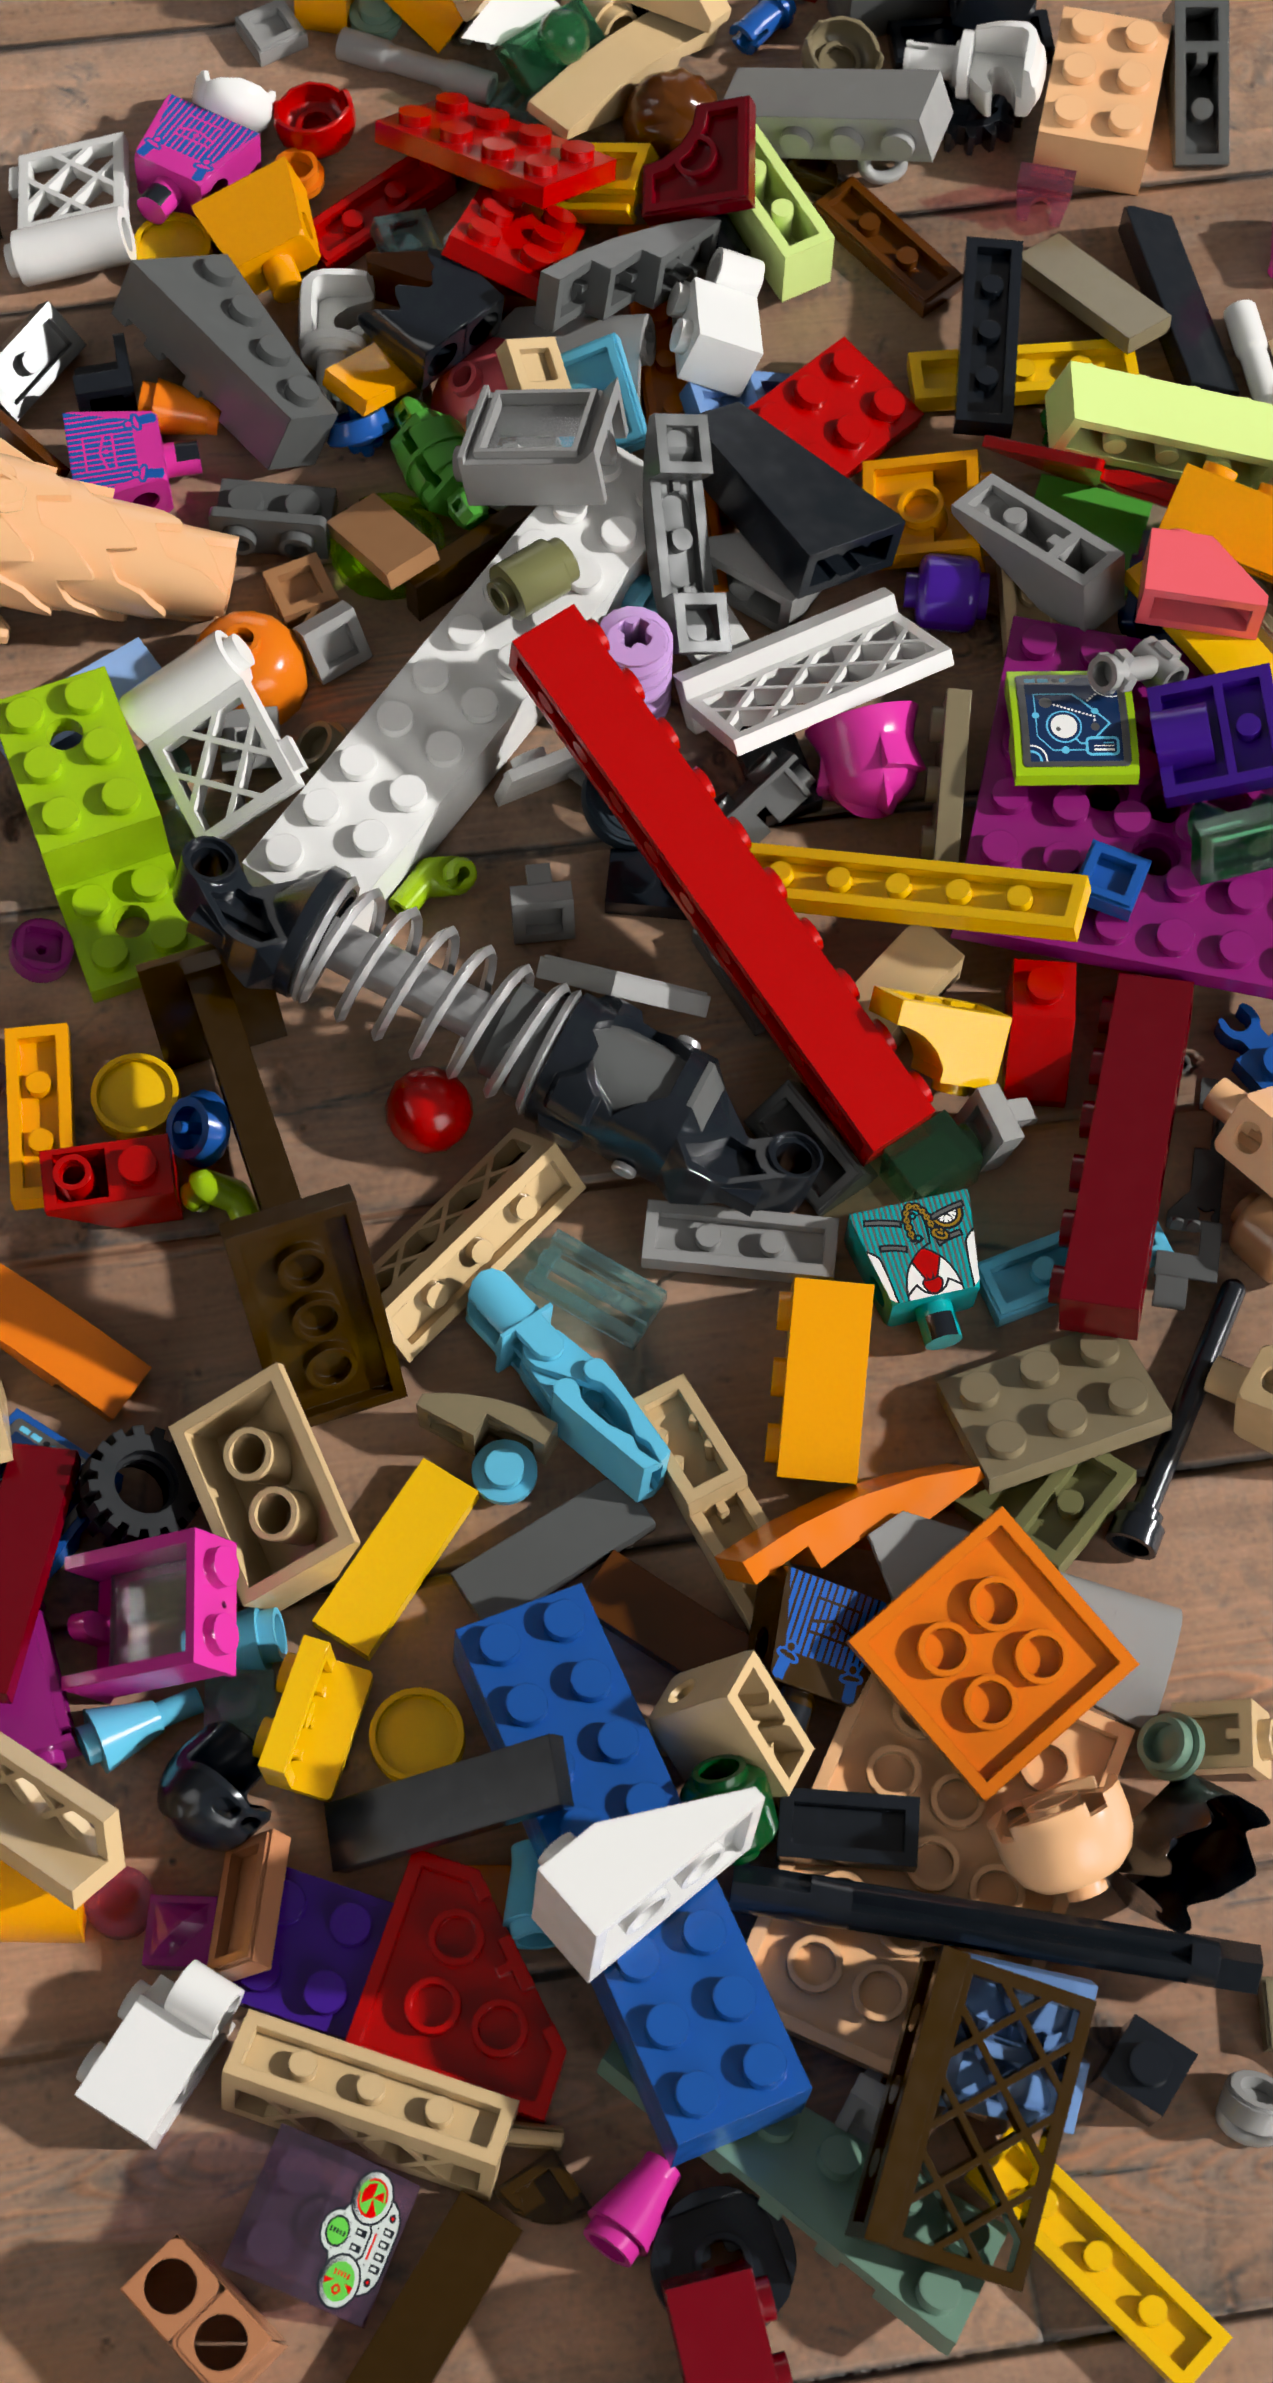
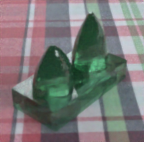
[1188,793,1273,886]

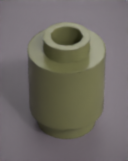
[487,537,580,621]

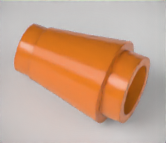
[137,377,221,436]

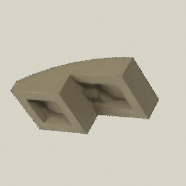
[416,1392,558,1465]

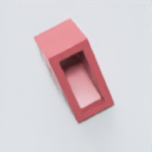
[1135,527,1269,640]

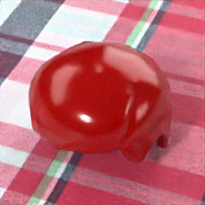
[273,81,356,160]

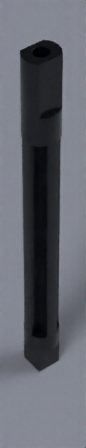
[729,1864,1264,1995]

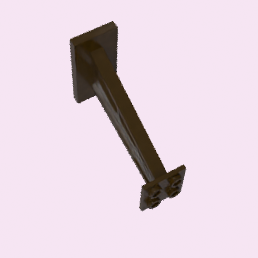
[135,943,408,1427]

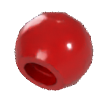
[385,1066,473,1154]

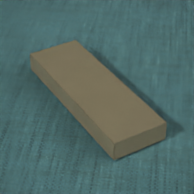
[1021,233,1172,355]

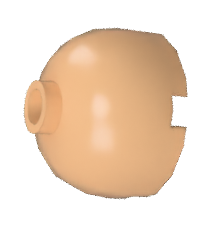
[986,1774,1134,1902]

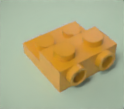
[862,449,993,573]

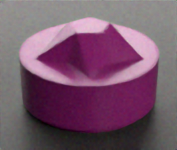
[9,918,74,983]

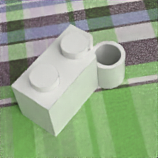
[666,247,765,398]
[74,1960,244,2150]

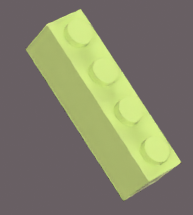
[1045,360,1273,490]

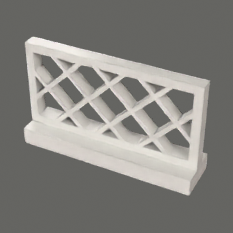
[673,587,955,756]

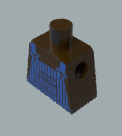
[747,1565,888,1734]

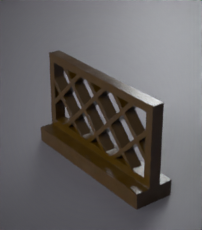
[845,1945,1097,2292]

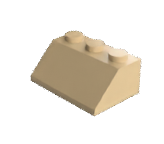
[168,1362,361,1611]

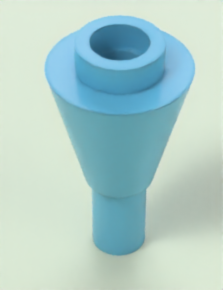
[75,1687,204,1774]

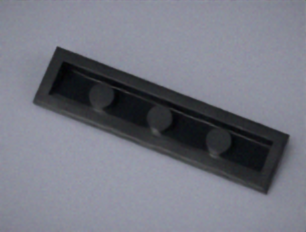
[1118,206,1240,397]

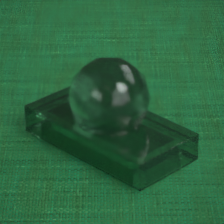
[494,0,606,99]

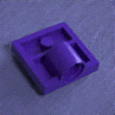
[1146,663,1273,808]

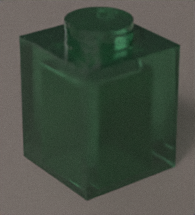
[879,1109,984,1203]

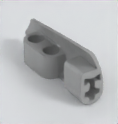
[867,1511,1183,1731]

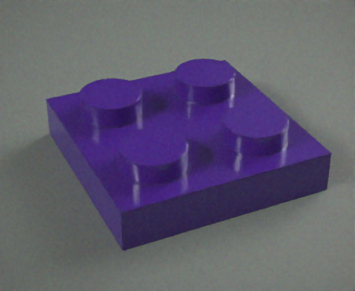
[233,1867,394,2041]

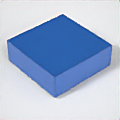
[1079,839,1152,922]

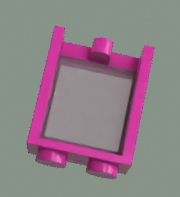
[61,1527,239,1704]

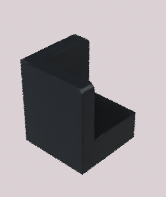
[72,333,138,412]

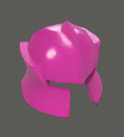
[804,701,927,819]

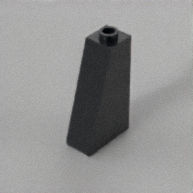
[701,402,906,599]

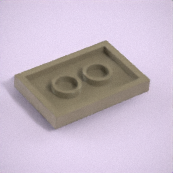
[936,1332,1172,1495]

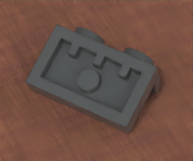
[208,478,338,560]

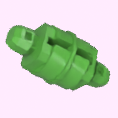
[390,396,489,530]

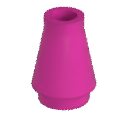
[583,2151,682,2268]

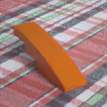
[0,1263,152,1422]
[714,1463,985,1585]

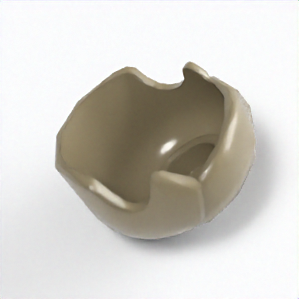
[801,15,884,69]

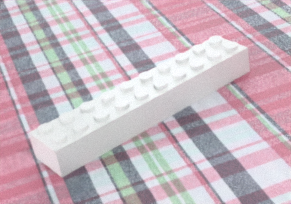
[242,445,650,932]

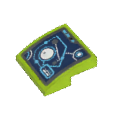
[1004,671,1140,786]

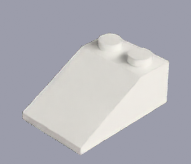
[531,1787,765,1983]

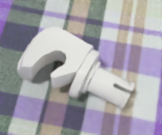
[903,21,1047,117]
[298,268,375,415]

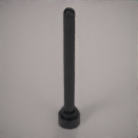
[1105,1278,1246,1560]

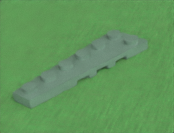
[596,2038,1009,2356]

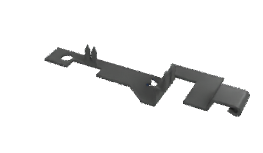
[1151,1077,1226,1311]

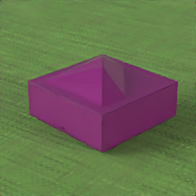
[142,1894,218,1971]

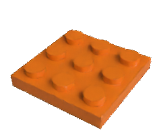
[845,1506,1139,1802]

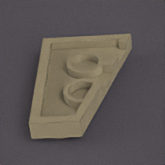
[919,688,972,863]

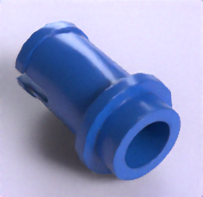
[729,0,797,55]

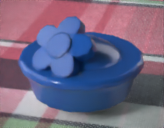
[327,405,396,457]
[166,1089,231,1168]

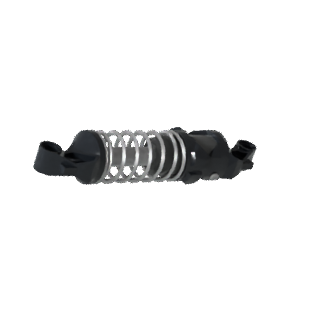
[172,836,824,1217]

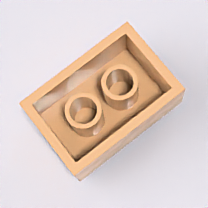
[1030,6,1172,196]

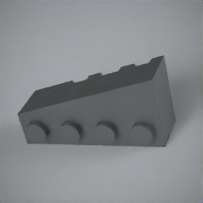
[111,254,338,470]

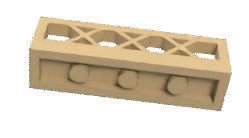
[373,1127,586,1363]
[0,1731,126,1911]
[221,2009,519,2202]

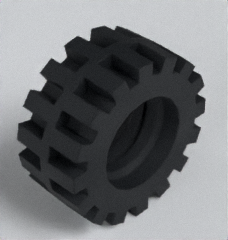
[74,1425,201,1547]

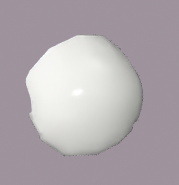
[192,70,276,133]

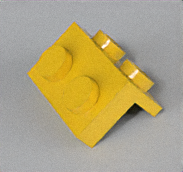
[253,1635,374,1802]

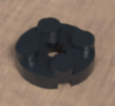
[650,2186,797,2326]

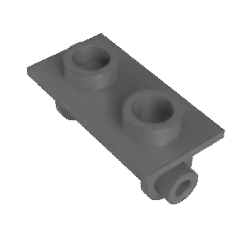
[714,747,816,843]

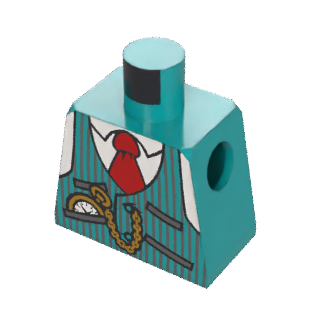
[844,1189,980,1350]

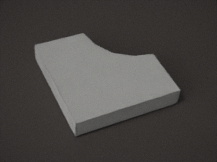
[536,954,711,1018]

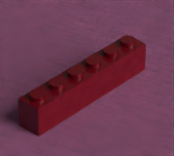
[1048,973,1194,1341]

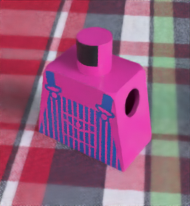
[134,94,262,225]
[62,411,203,513]

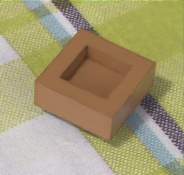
[262,552,339,629]

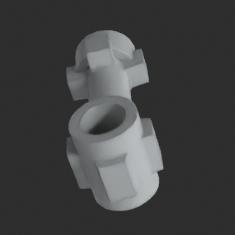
[1087,636,1189,696]

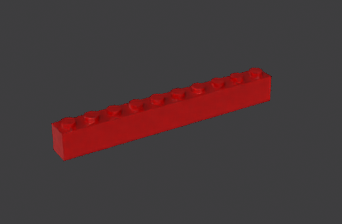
[509,604,936,1167]

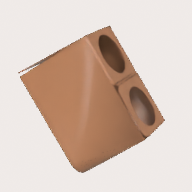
[120,2233,288,2383]

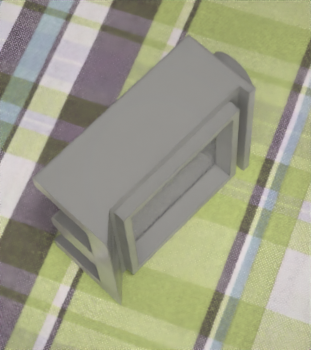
[452,377,629,506]

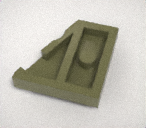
[954,1453,1137,1573]

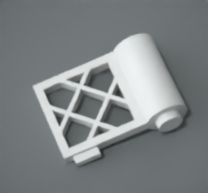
[4,131,137,287]
[119,630,308,840]

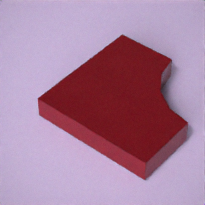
[642,95,756,226]

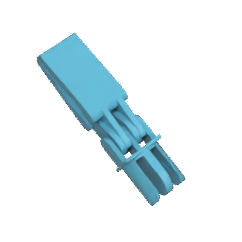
[465,1268,671,1503]

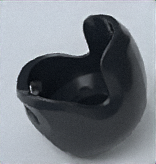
[157,1721,271,1852]

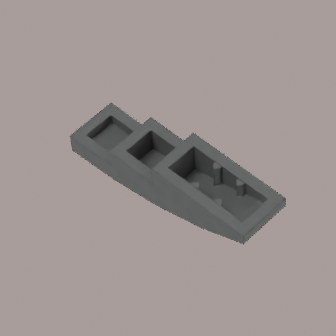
[534,216,721,333]

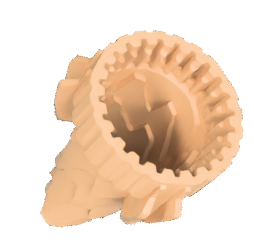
[0,437,240,644]

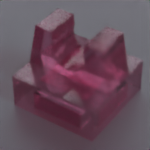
[1016,161,1076,227]

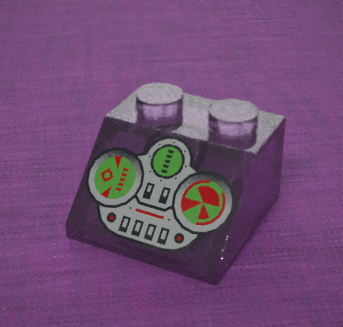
[222,2123,421,2329]

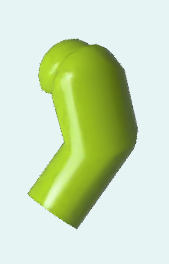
[388,856,477,920]
[180,1168,259,1220]

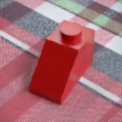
[1002,958,1077,1108]

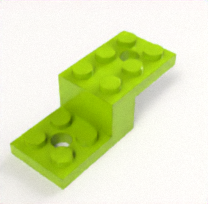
[0,666,205,1003]

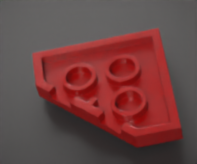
[345,1851,567,2124]

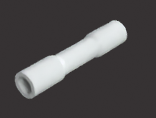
[1223,300,1273,404]

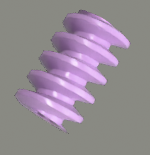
[600,606,673,719]

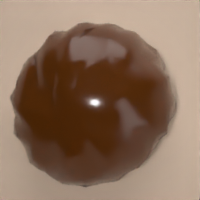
[622,67,718,160]

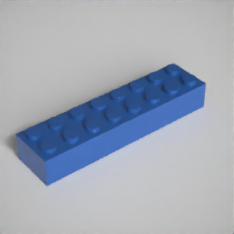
[453,1583,812,2168]

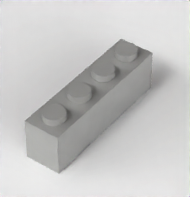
[723,67,953,162]

